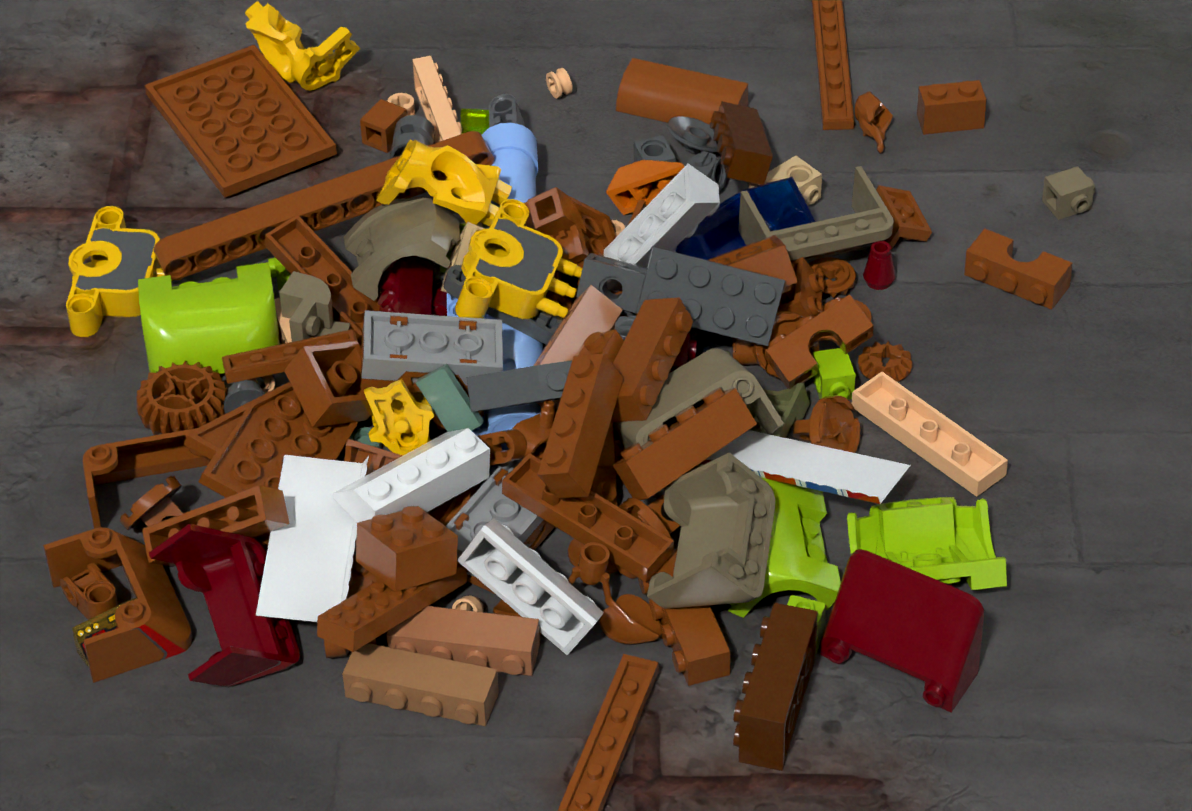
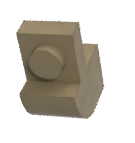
[279,271,334,342]

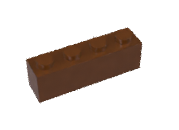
[710,101,773,185]

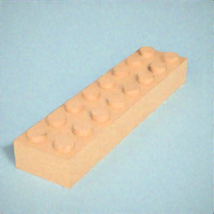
[412,56,462,143]
[852,372,1008,497]

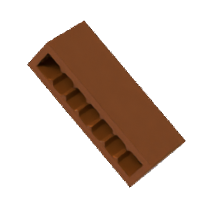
[616,58,748,125]

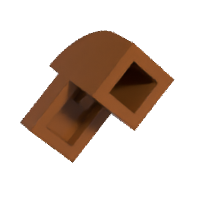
[527,187,588,263]

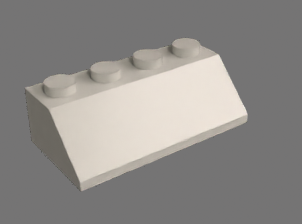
[604,164,720,291]
[333,428,490,523]
[457,518,604,655]

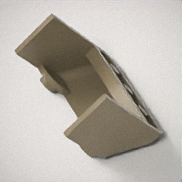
[738,166,894,262]
[613,348,784,499]

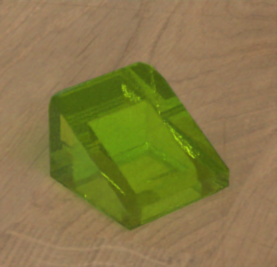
[460,108,489,135]

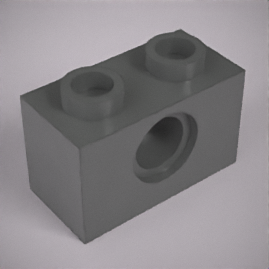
[576,253,647,316]

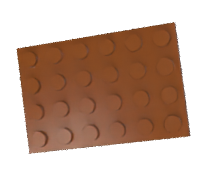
[145,44,337,198]

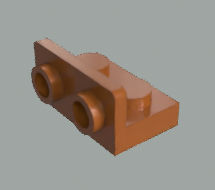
[876,185,932,250]

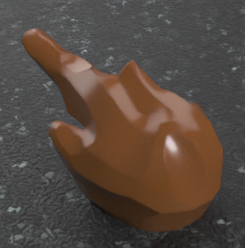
[855,91,893,153]

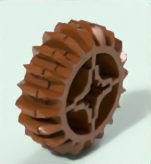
[136,361,227,435]

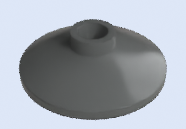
[667,116,717,153]

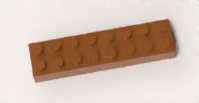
[265,214,380,346]
[502,453,674,582]
[317,558,467,652]

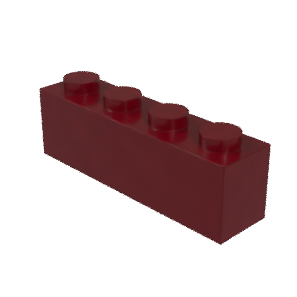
[378,256,433,315]

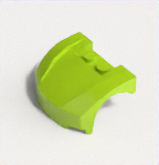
[847,497,1007,590]

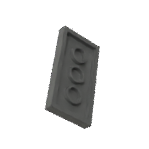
[636,247,785,346]

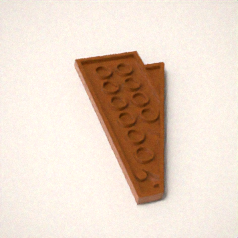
[184,346,361,497]

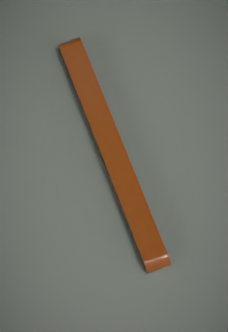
[154,131,494,280]

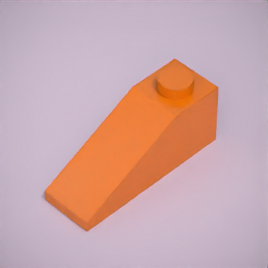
[606,160,685,215]

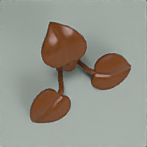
[493,538,661,644]

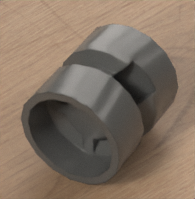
[390,115,435,159]

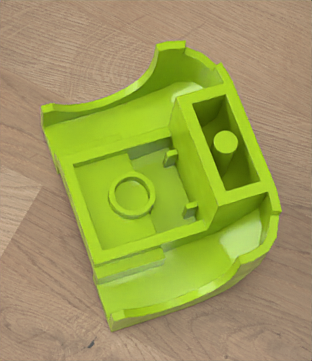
[138,262,280,374]
[728,478,841,618]

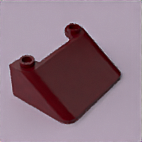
[821,549,984,713]

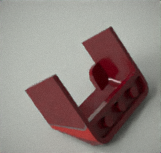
[149,524,300,687]

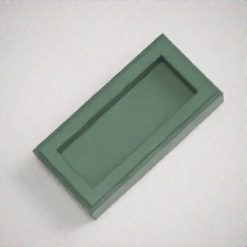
[416,363,484,432]

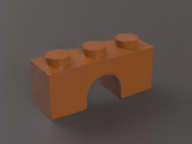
[964,229,1073,310]
[766,294,873,389]

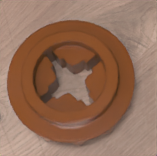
[809,257,856,299]
[858,340,912,382]

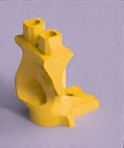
[245,1,361,91]
[376,139,512,227]
[364,379,434,455]

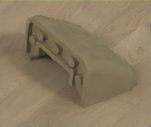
[647,452,775,608]

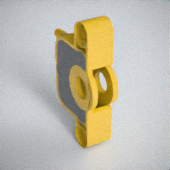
[455,199,583,319]
[66,206,182,337]

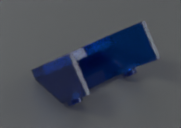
[675,176,815,260]

